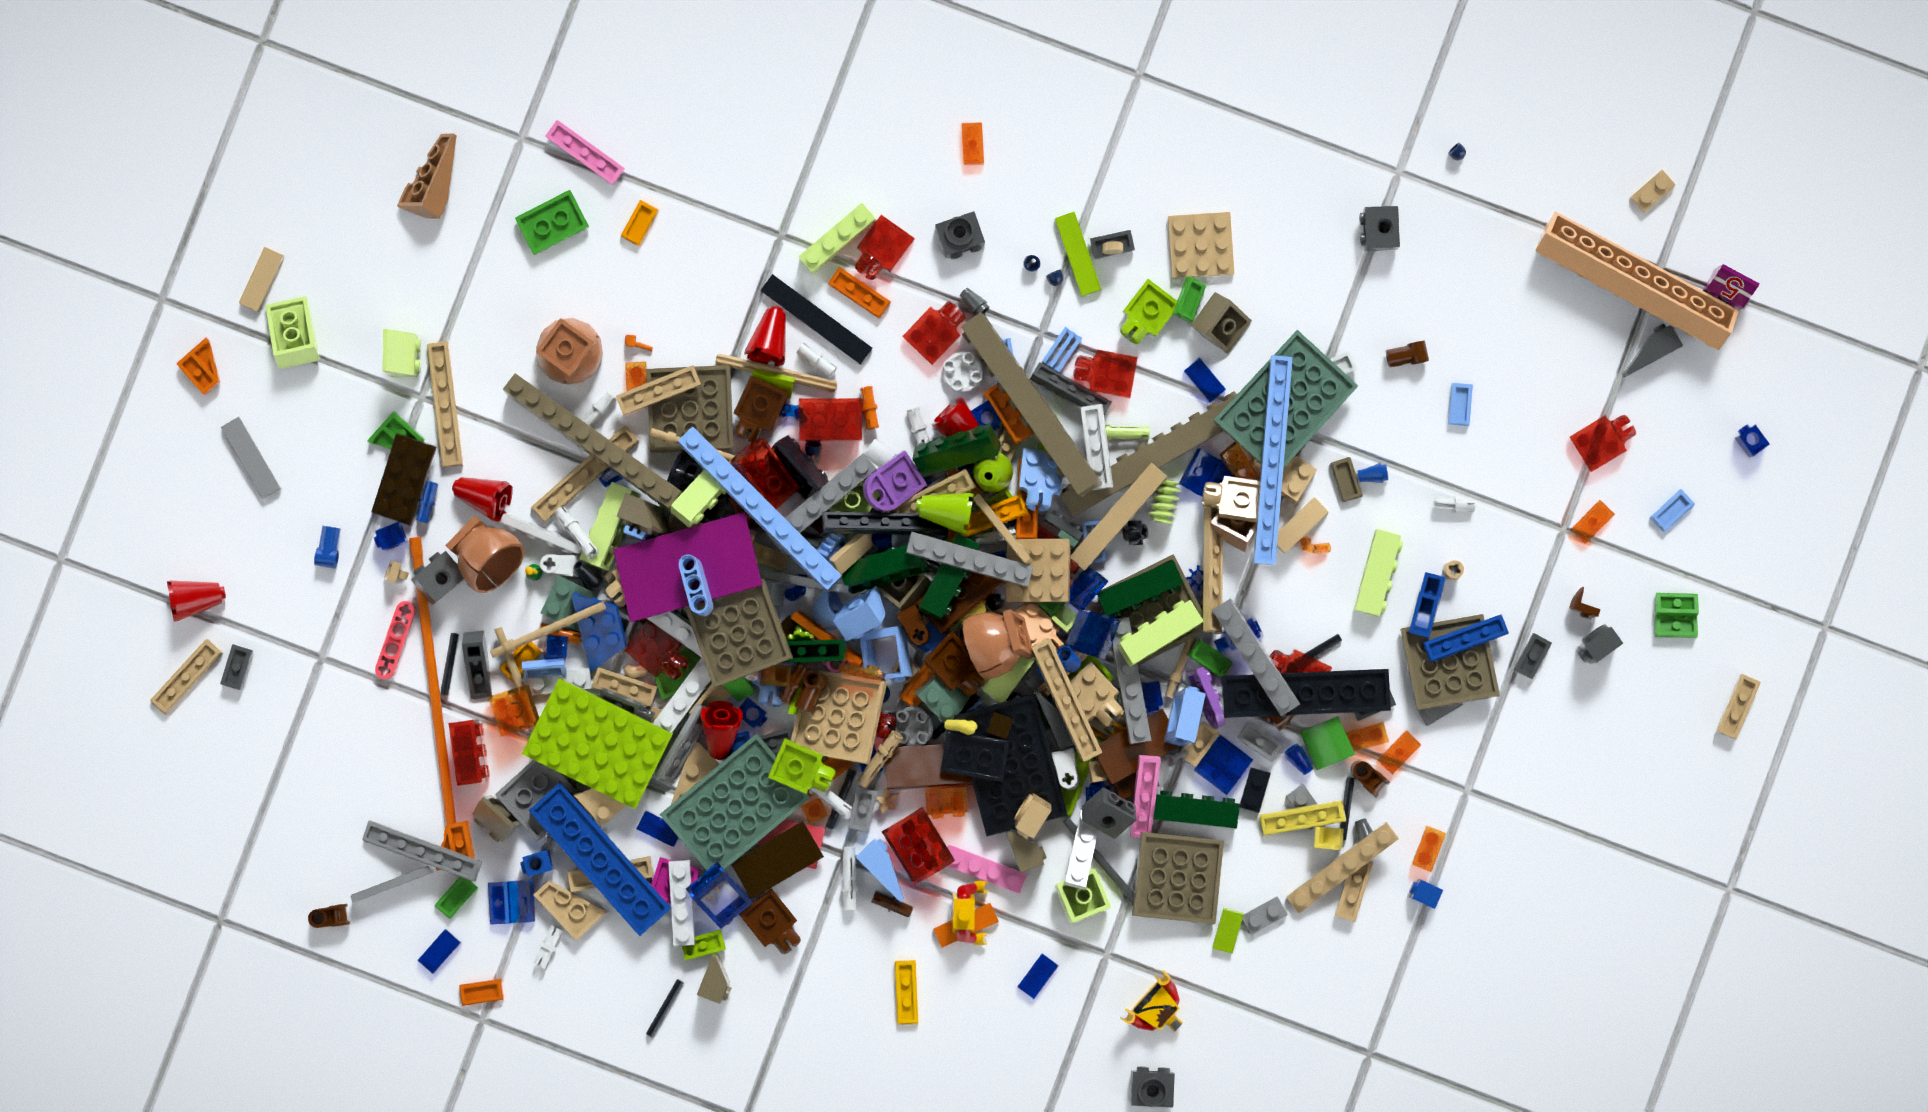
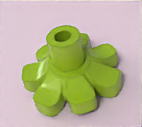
[787,625,814,641]

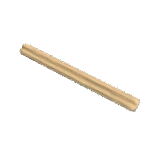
[715,353,837,392]

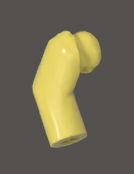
[944,720,977,735]

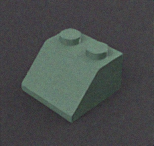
[540,575,599,632]
[914,673,971,724]

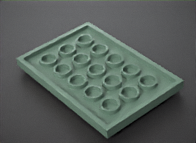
[1213,329,1359,468]
[659,733,811,879]

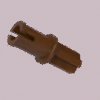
[778,663,807,704]
[871,890,913,917]

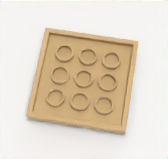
[791,668,887,765]

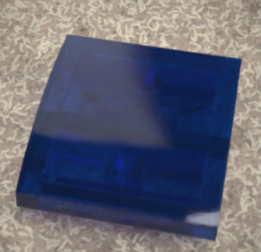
[1179,448,1237,498]
[1067,566,1109,613]
[1065,607,1121,659]
[1194,734,1254,795]
[488,880,535,925]

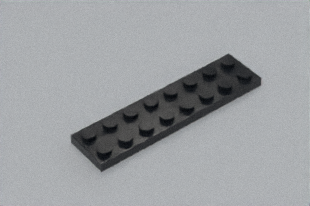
[1221,669,1391,718]

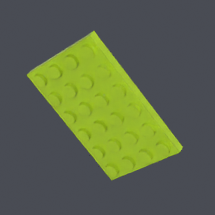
[522,678,673,810]

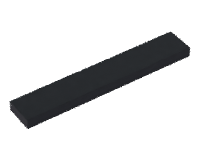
[760,274,873,365]
[821,512,948,535]

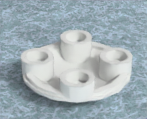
[942,351,984,393]

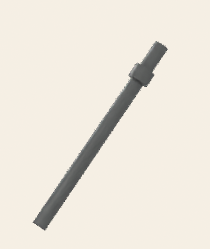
[1063,817,1146,918]

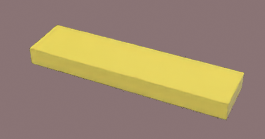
[1259,800,1346,836]

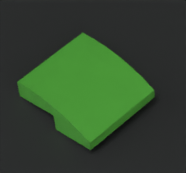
[1654,592,1699,638]
[1300,716,1355,770]

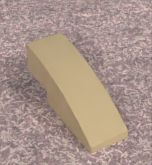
[1277,497,1329,554]

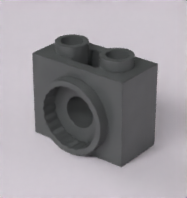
[1359,206,1400,251]
[935,211,985,260]
[410,551,463,605]
[1577,624,1624,664]
[1082,787,1136,839]
[1130,1066,1175,1108]

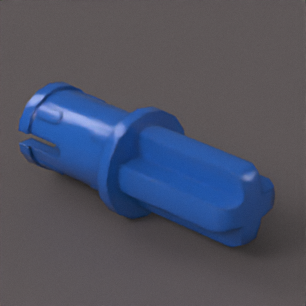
[416,481,438,523]

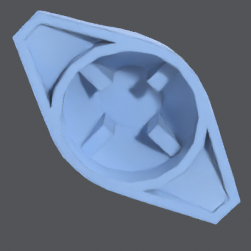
[812,590,842,633]

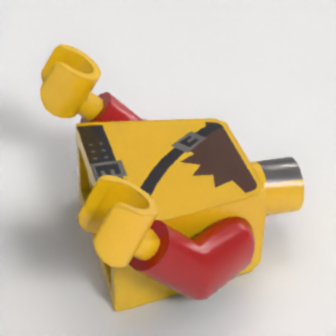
[952,880,988,946]
[1120,970,1183,1032]

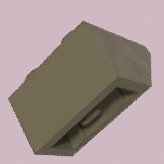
[616,493,671,537]

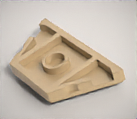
[671,741,720,804]

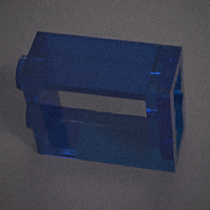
[686,862,753,929]

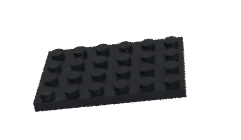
[954,694,1068,837]

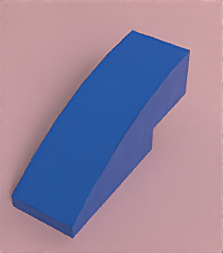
[1409,572,1447,638]

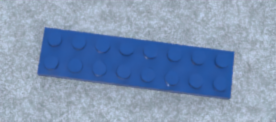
[528,782,672,936]

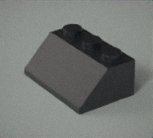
[766,435,829,501]

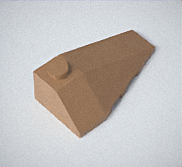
[397,133,457,219]
[1210,476,1260,553]

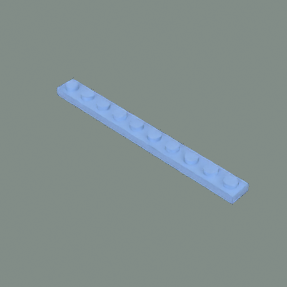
[1253,355,1293,566]
[677,427,842,591]

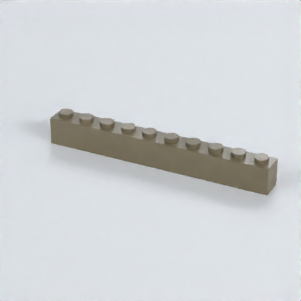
[961,312,1102,497]
[502,373,682,512]
[1059,391,1237,518]

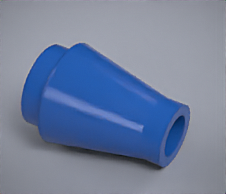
[1357,463,1389,483]

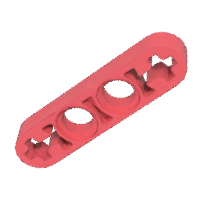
[375,601,416,679]

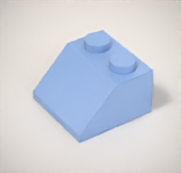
[833,586,886,641]

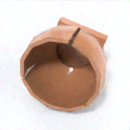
[536,318,603,385]
[445,515,525,593]
[963,609,1034,680]

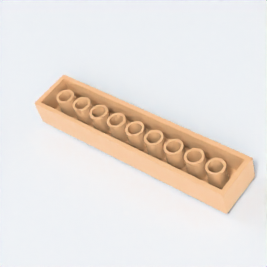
[1535,211,1739,350]

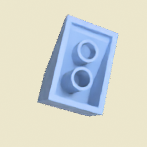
[856,838,904,902]

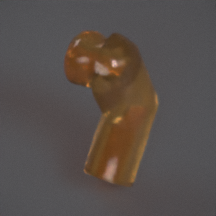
[1300,537,1331,554]

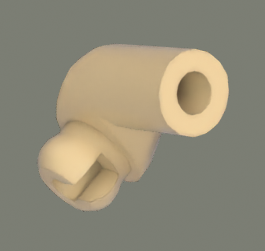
[624,655,652,679]

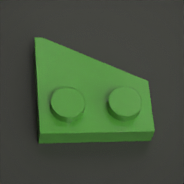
[367,411,426,449]

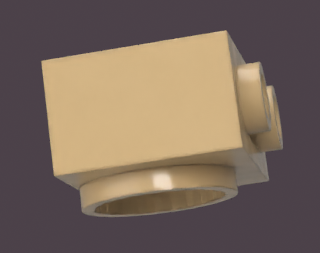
[1014,793,1051,839]

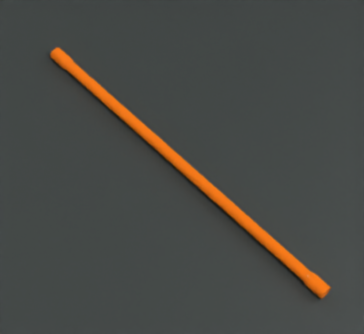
[409,537,456,825]

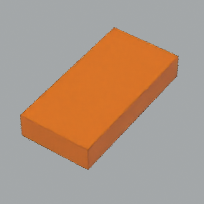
[459,978,504,1006]

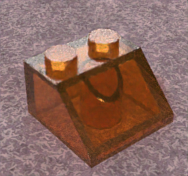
[486,684,539,737]
[925,786,969,819]

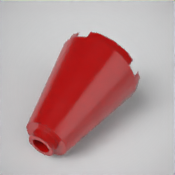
[744,306,786,367]
[931,397,979,437]
[452,477,513,522]
[167,580,226,622]
[700,701,743,760]

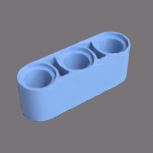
[679,555,713,616]

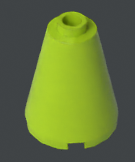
[971,453,1013,493]
[915,493,974,535]

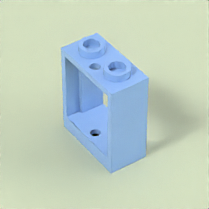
[860,626,912,683]
[1164,686,1206,747]

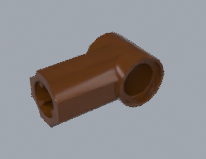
[1385,340,1429,368]
[794,670,828,713]

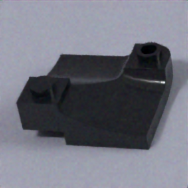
[667,450,740,523]

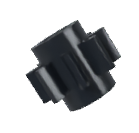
[1122,520,1148,546]

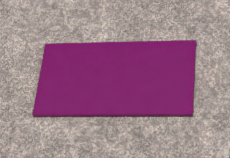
[613,512,763,622]

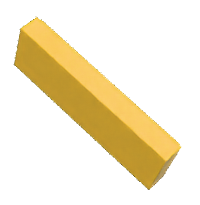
[895,960,919,1024]

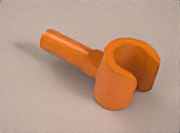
[625,334,653,352]

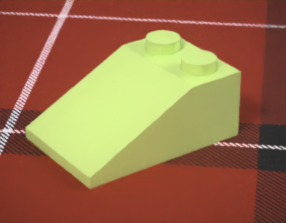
[265,296,320,369]
[382,329,421,377]

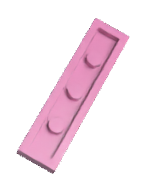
[545,120,625,185]
[1129,755,1161,838]
[941,844,1027,894]

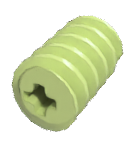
[1148,480,1181,525]

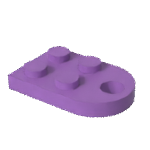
[863,450,927,511]
[1186,667,1225,730]

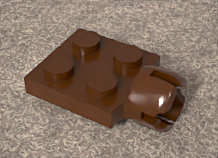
[733,375,789,442]
[922,631,985,697]
[739,888,801,954]

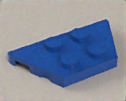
[572,593,627,671]

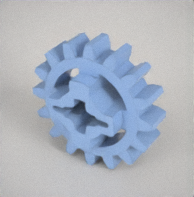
[817,533,846,564]

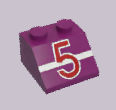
[1703,264,1760,310]

